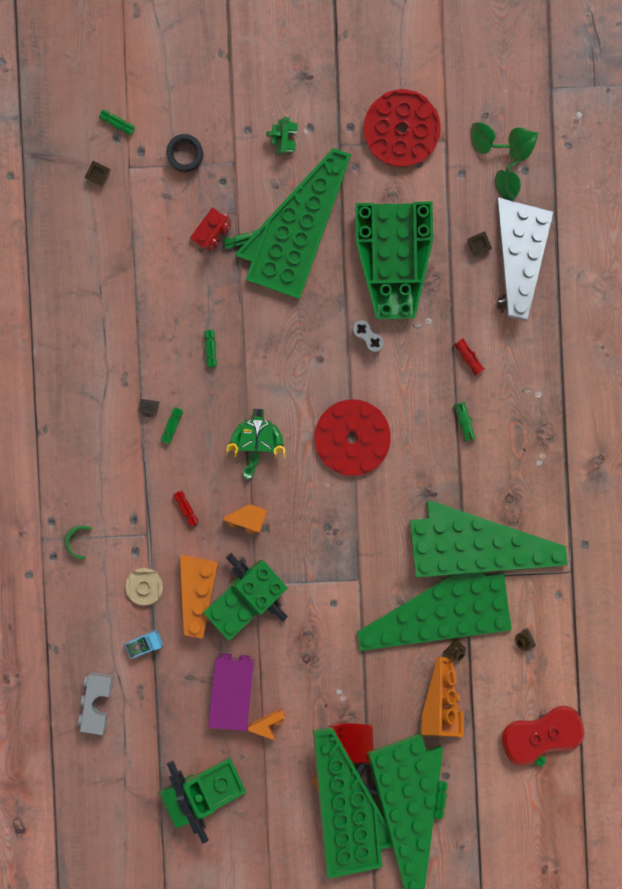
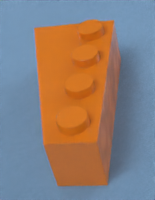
[180,554,219,639]

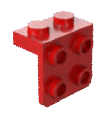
[328,722,373,763]

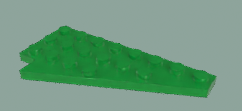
[235,148,351,299]
[357,572,512,651]

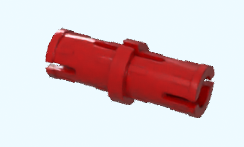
[453,338,485,376]

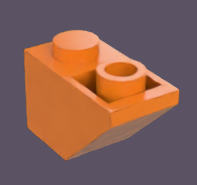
[223,504,268,534]

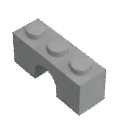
[78,672,114,735]

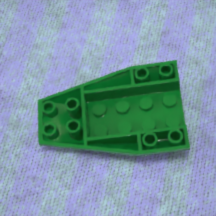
[355,201,433,319]

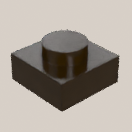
[84,161,111,187]
[467,231,492,257]

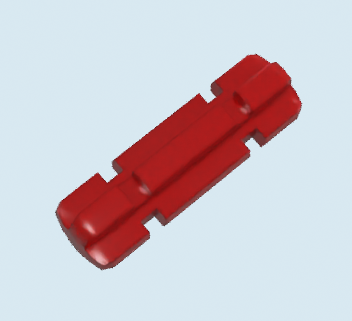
[173,491,199,527]

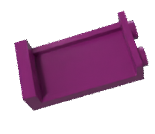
[208,653,254,731]

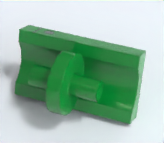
[266,117,298,155]

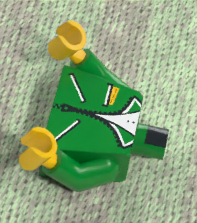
[226,409,286,459]

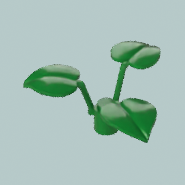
[471,122,539,201]

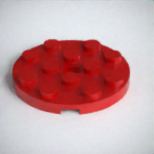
[364,89,441,167]
[314,399,391,476]

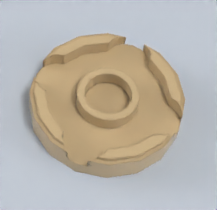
[125,567,164,606]

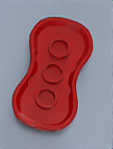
[502,706,585,766]

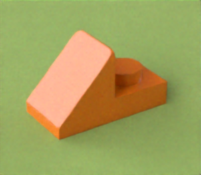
[248,707,286,740]

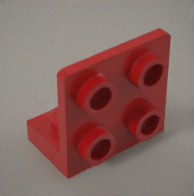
[190,207,231,252]

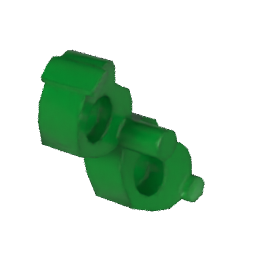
[243,452,261,479]

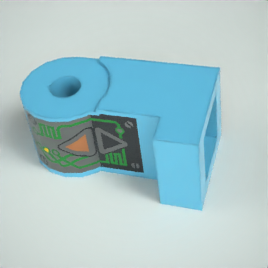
[124,629,163,658]

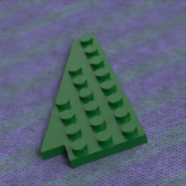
[410,500,568,578]
[312,727,392,879]
[367,733,443,889]

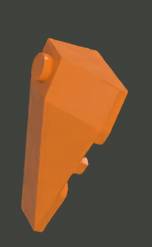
[421,657,464,737]

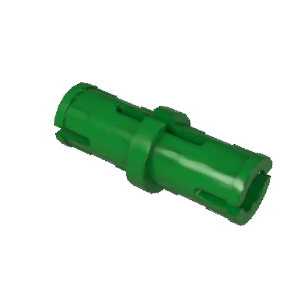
[454,402,476,441]

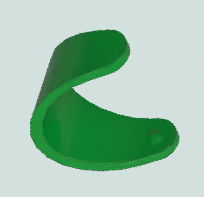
[64,525,92,559]

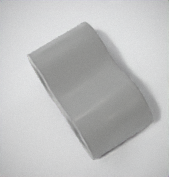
[353,320,384,353]

